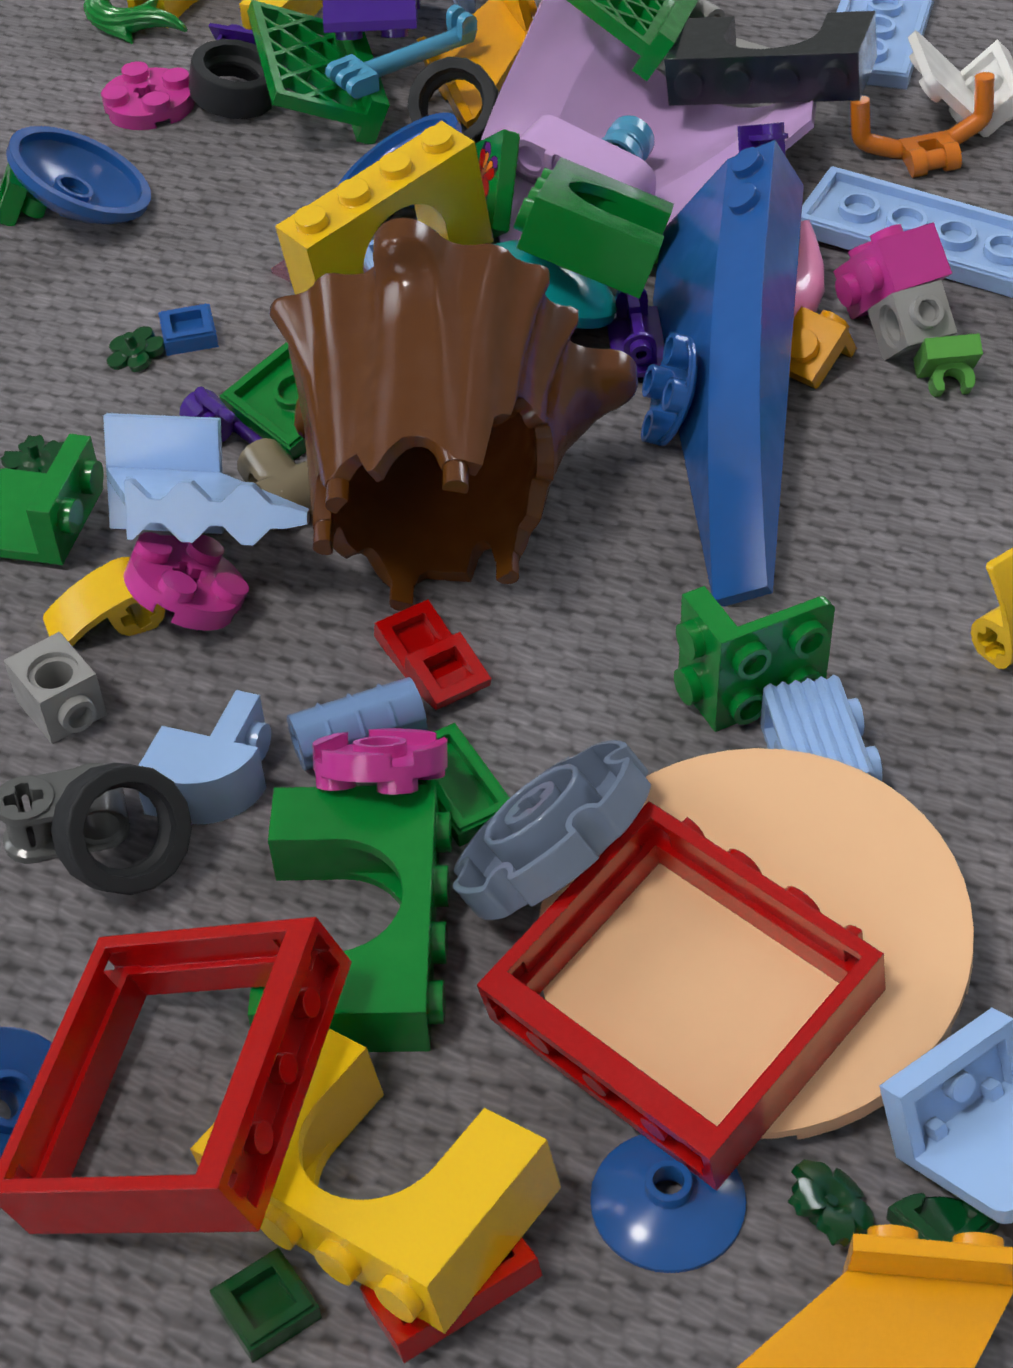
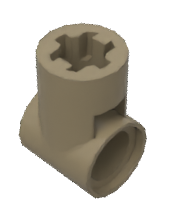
[237,438,312,530]

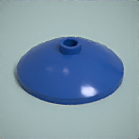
[6,126,151,224]

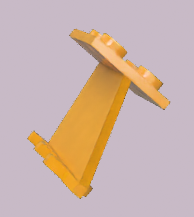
[416,0,537,129]
[737,1224,1013,1368]

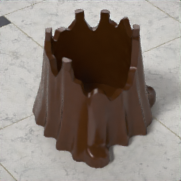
[269,217,638,611]

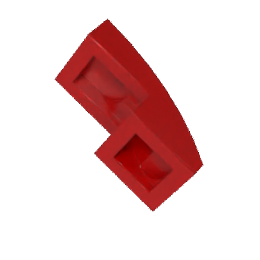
[374,599,492,710]

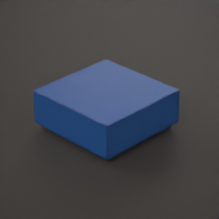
[158,304,219,356]

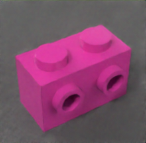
[833,222,952,320]

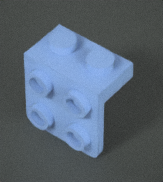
[879,1008,1013,1224]

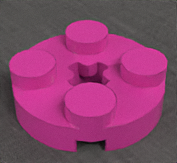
[101,61,195,130]
[123,532,249,631]
[312,728,448,795]

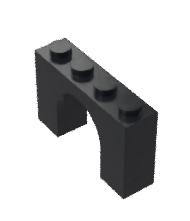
[664,11,877,106]

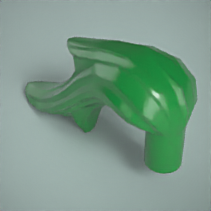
[84,0,187,44]

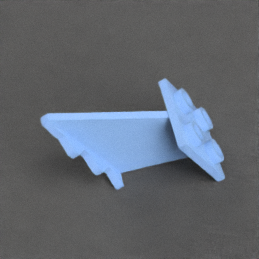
[103,413,310,546]

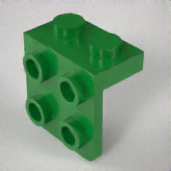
[0,434,104,565]
[674,586,835,732]

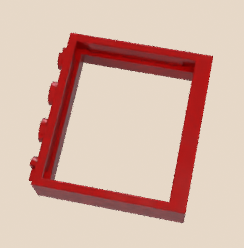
[477,801,886,1191]
[0,917,352,1234]

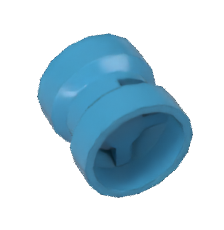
[602,115,655,161]

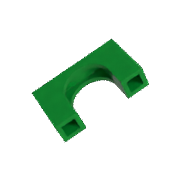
[513,157,674,299]
[248,784,452,1052]

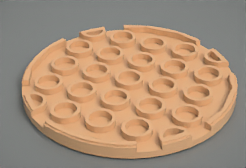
[539,748,974,1140]

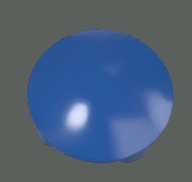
[641,332,697,446]

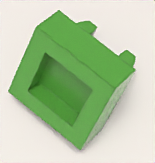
[913,333,983,397]

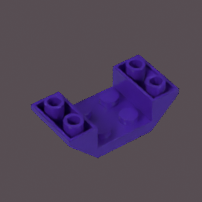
[323,0,421,40]

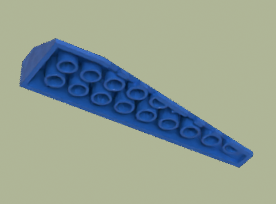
[653,140,804,607]

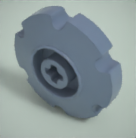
[453,740,651,920]

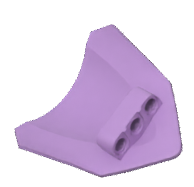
[480,0,816,243]

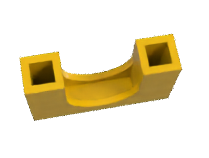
[275,121,494,295]
[190,1029,561,1334]

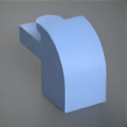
[138,690,271,824]

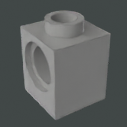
[868,280,958,361]
[4,631,107,744]

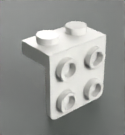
[908,30,1013,137]

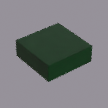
[209,1247,322,1363]

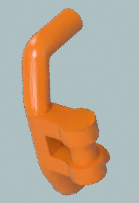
[850,72,995,178]

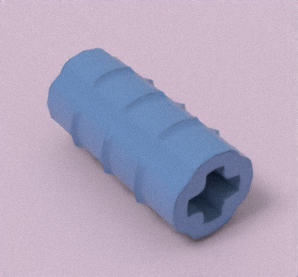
[286,677,428,771]

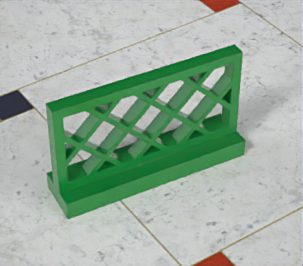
[247,0,390,144]
[566,0,698,81]

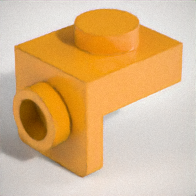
[789,306,857,389]

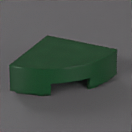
[886,1193,1000,1242]

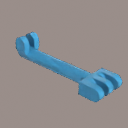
[325,4,477,99]

